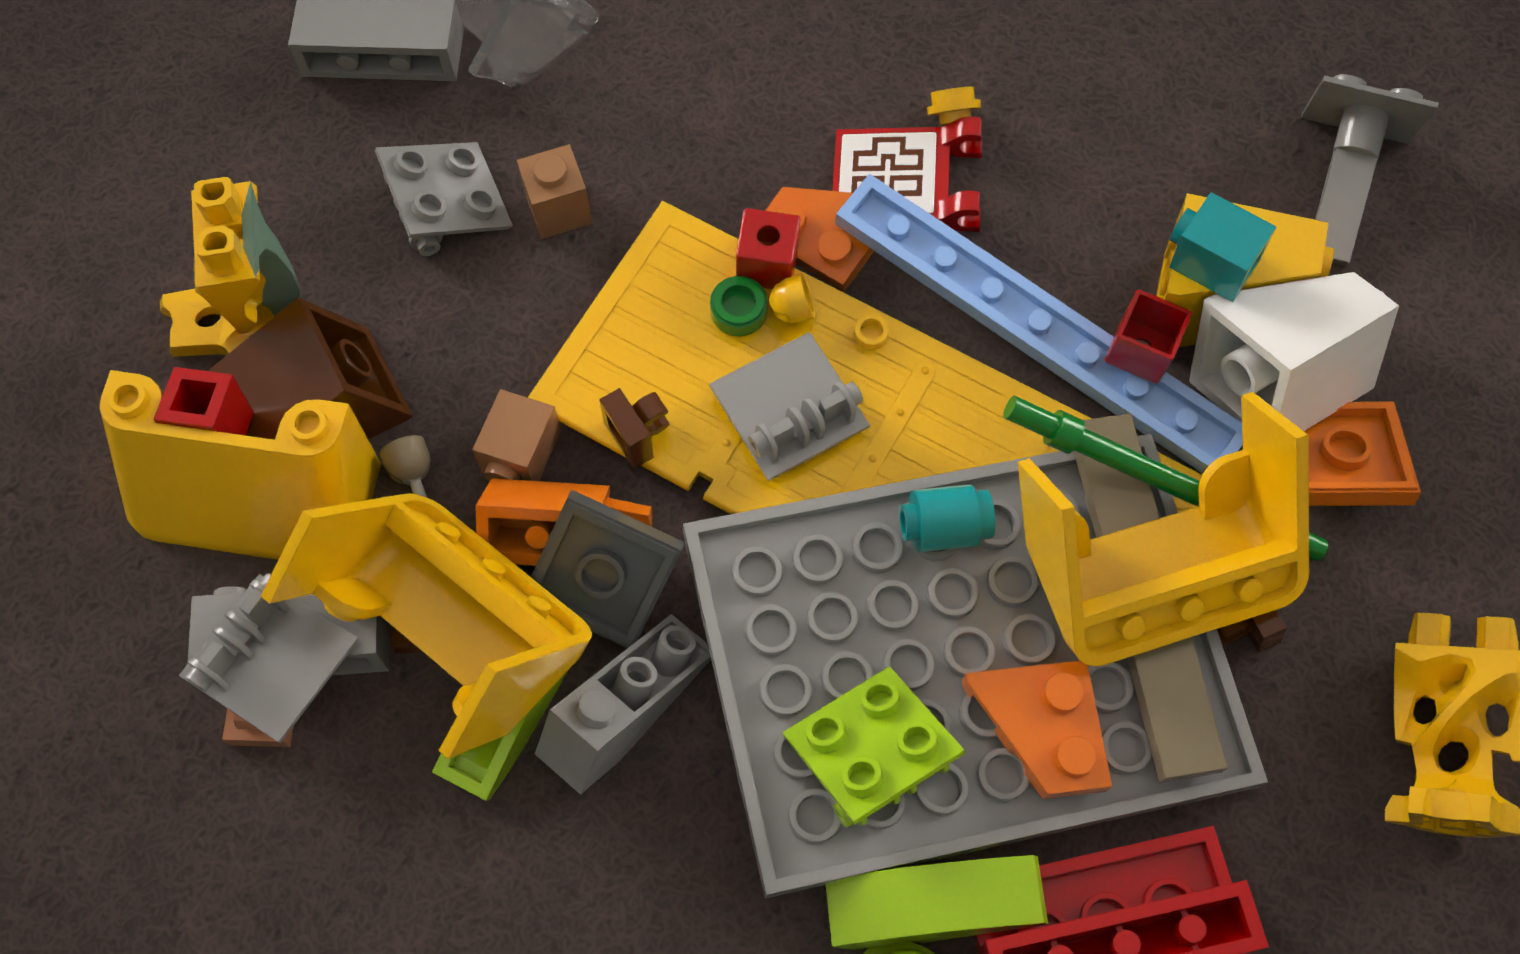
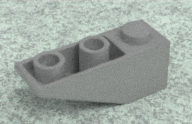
[535,614,711,795]

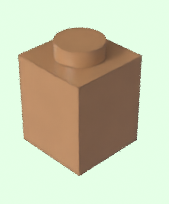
[517,144,593,239]
[472,389,562,482]

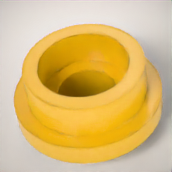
[927,87,981,125]

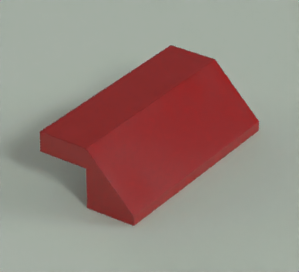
[974,826,1269,954]

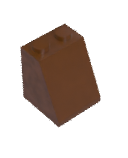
[208,297,413,440]

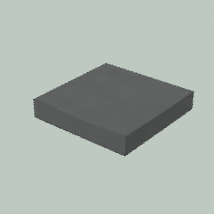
[531,490,685,648]

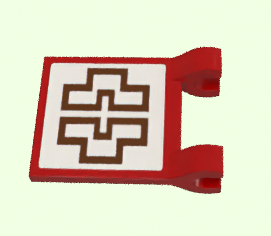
[832,116,982,232]

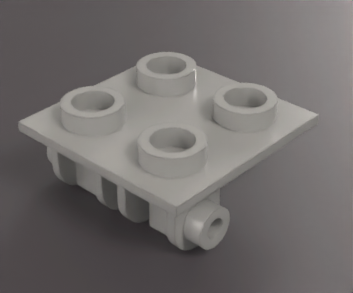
[375,142,513,256]
[709,332,870,482]
[179,573,359,743]

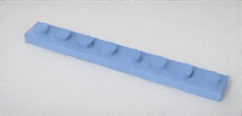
[835,173,1243,474]

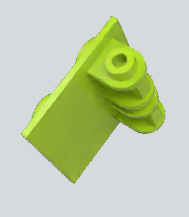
[783,666,965,828]

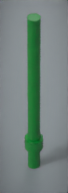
[1003,395,1328,561]

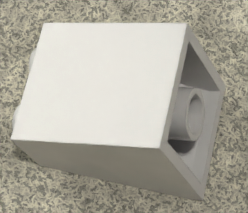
[1189,272,1399,431]

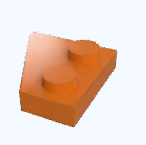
[759,187,874,292]
[962,661,1112,799]

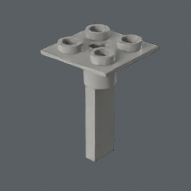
[1301,74,1439,266]

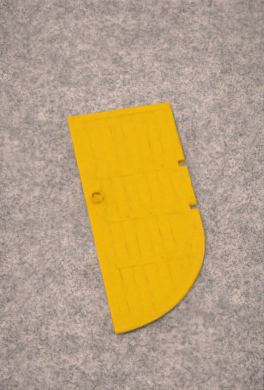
[528,201,1202,514]

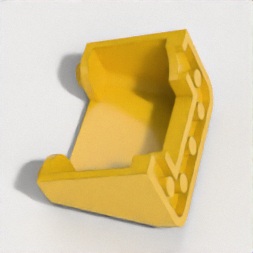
[100,370,381,560]

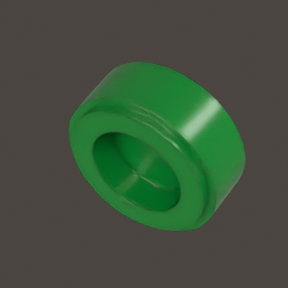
[710,276,768,336]

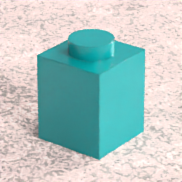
[1169,192,1276,302]

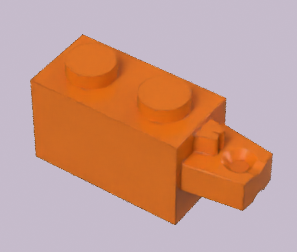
[476,478,653,566]

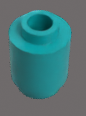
[899,484,995,553]

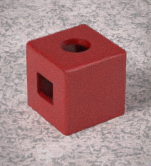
[736,208,801,289]
[1104,289,1192,384]

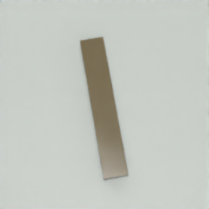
[1074,413,1228,783]

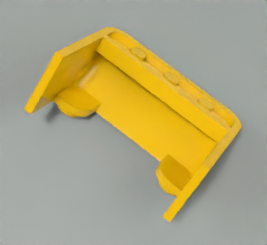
[1018,392,1309,666]
[261,493,592,759]

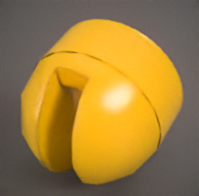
[769,273,815,323]

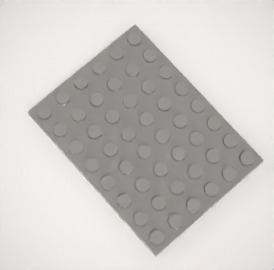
[683,433,1268,898]

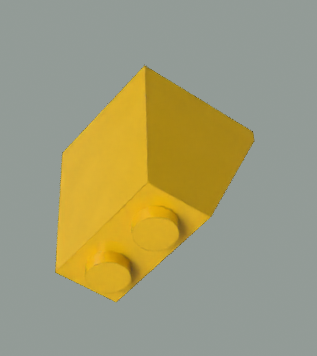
[1146,193,1334,347]

